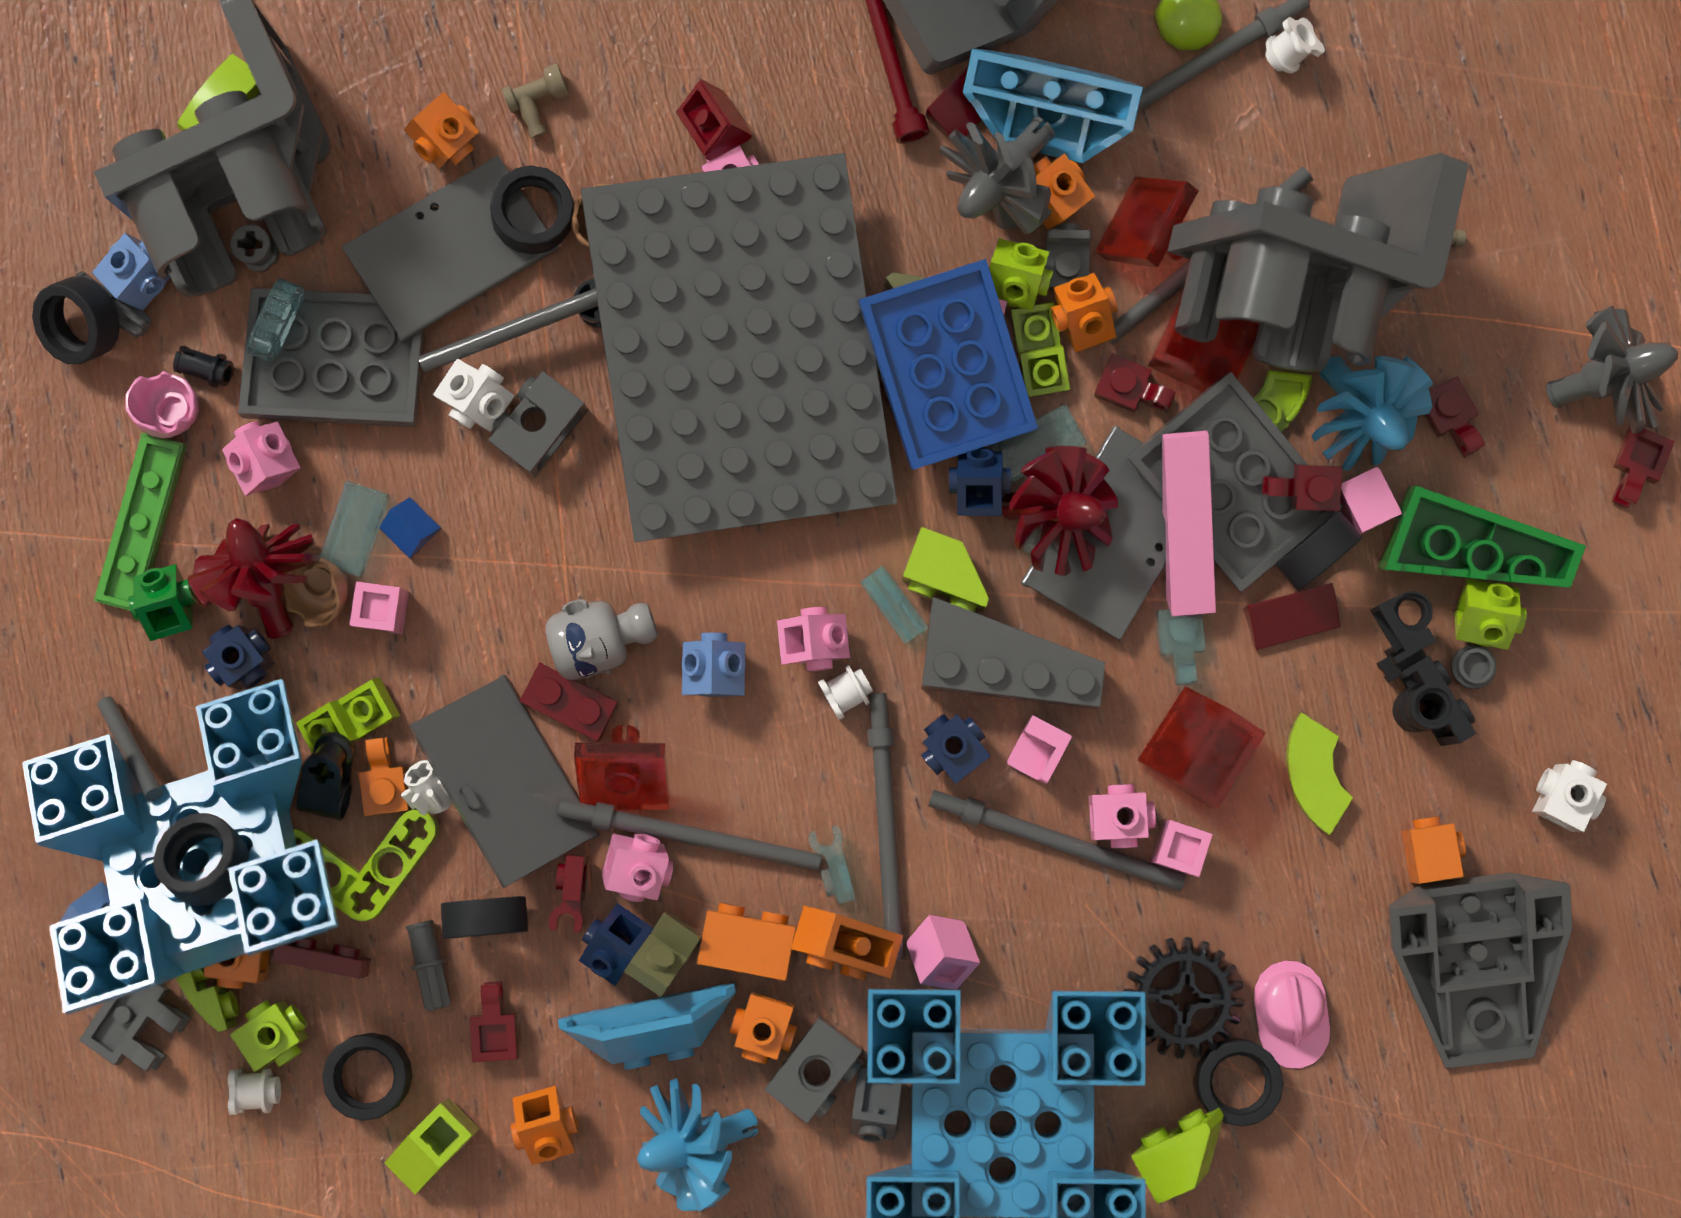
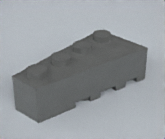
[921,597,1105,709]

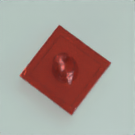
[1095,177,1199,268]
[574,725,670,810]

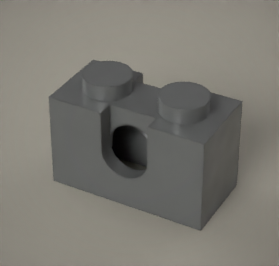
[488,371,589,478]

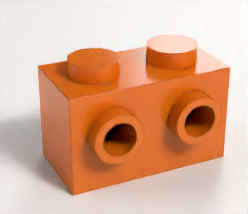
[697,902,797,981]
[791,906,903,981]

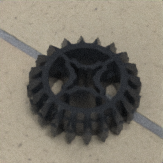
[1123,937,1245,1059]

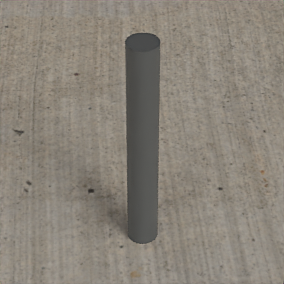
[97,697,163,801]

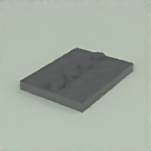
[238,288,425,427]
[1127,371,1343,592]

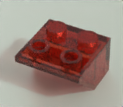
[1147,285,1259,392]
[1137,686,1266,809]

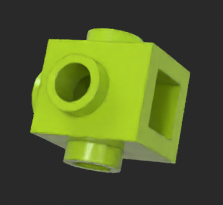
[989,238,1053,311]
[1454,578,1527,650]
[230,1000,309,1072]

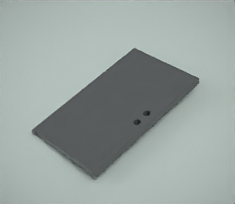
[341,156,559,342]
[1021,426,1166,641]
[408,675,600,888]

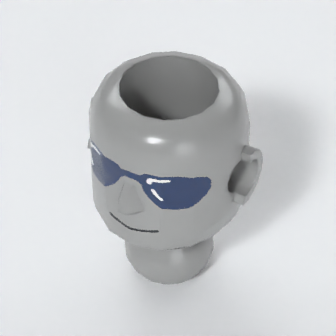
[545,599,658,680]

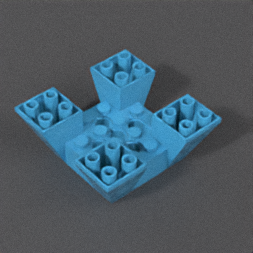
[23,679,339,1014]
[866,989,1146,1218]

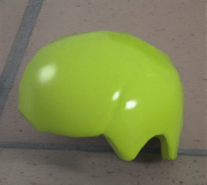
[1154,0,1222,51]

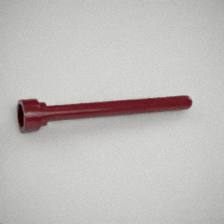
[865,0,930,144]

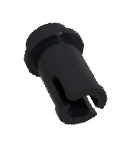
[173,345,234,388]

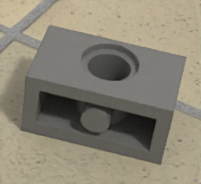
[765,1015,864,1123]

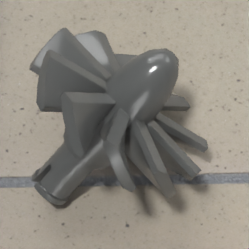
[939,117,1055,235]
[1546,306,1678,434]

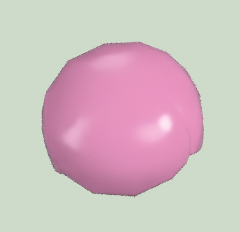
[125,371,199,438]

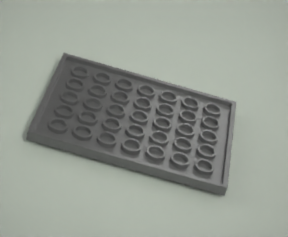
[581,153,897,543]

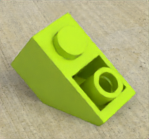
[902,527,989,612]
[384,1098,480,1195]
[1131,1108,1224,1205]

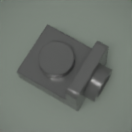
[1045,223,1092,291]
[850,1068,902,1143]

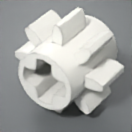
[401,760,453,815]

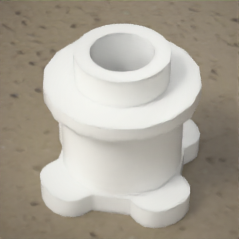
[1266,17,1325,74]
[818,665,873,720]
[228,1068,281,1115]

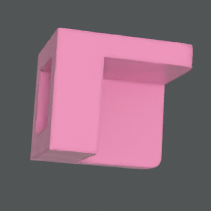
[1340,467,1402,534]
[349,582,409,635]
[1007,715,1072,784]
[1150,820,1213,877]
[906,915,980,990]

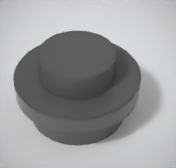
[1451,645,1496,689]

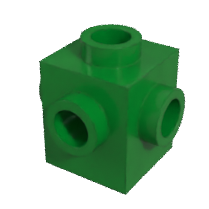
[128,564,198,642]

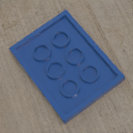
[858,259,1038,470]

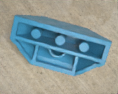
[963,48,1144,163]
[558,982,738,1070]

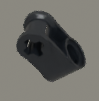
[297,732,354,821]

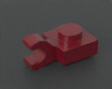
[1094,353,1176,413]
[1425,376,1485,458]
[1612,427,1675,509]
[1262,464,1342,511]
[549,855,589,933]
[469,981,519,1063]

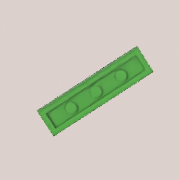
[94,433,187,611]

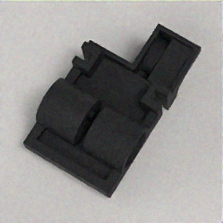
[1370,591,1476,746]

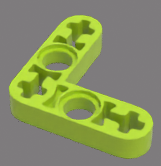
[293,809,439,921]

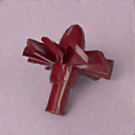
[1002,446,1118,576]
[188,518,320,639]

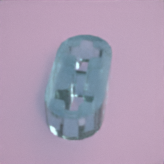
[247,278,304,362]

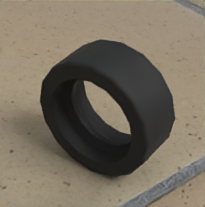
[490,165,574,255]
[32,277,120,364]
[1276,511,1362,591]
[153,813,249,906]
[441,896,528,939]
[322,1032,413,1121]
[1194,1038,1284,1127]

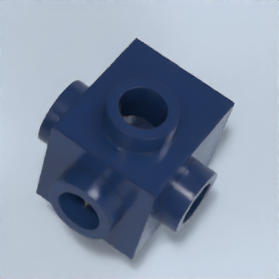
[949,448,1011,516]
[202,625,276,690]
[921,714,991,785]
[578,903,654,986]

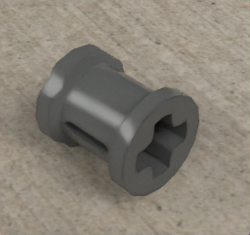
[230,224,279,272]

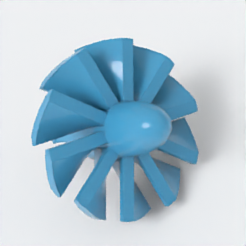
[1312,356,1433,471]
[636,1078,758,1212]

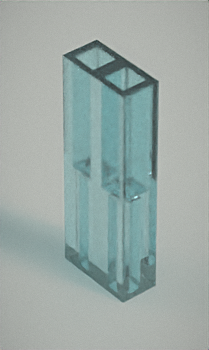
[860,565,928,645]

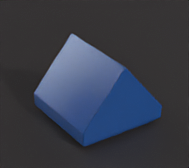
[379,497,441,559]

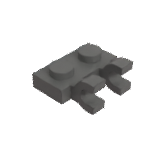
[79,984,192,1072]

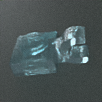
[1156,609,1206,686]
[809,825,856,904]

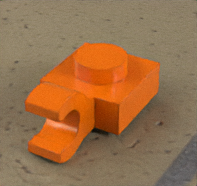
[358,737,411,816]

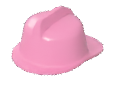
[1254,961,1330,1069]

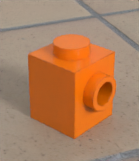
[1401,816,1466,884]

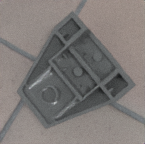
[1388,872,1572,1069]

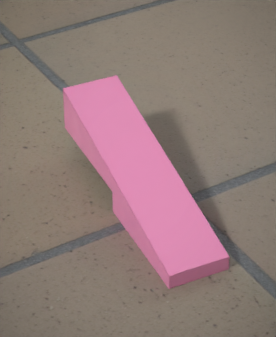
[1162,431,1216,616]

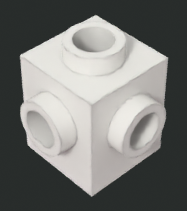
[433,359,514,432]
[1532,760,1607,832]

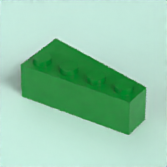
[1377,486,1586,588]

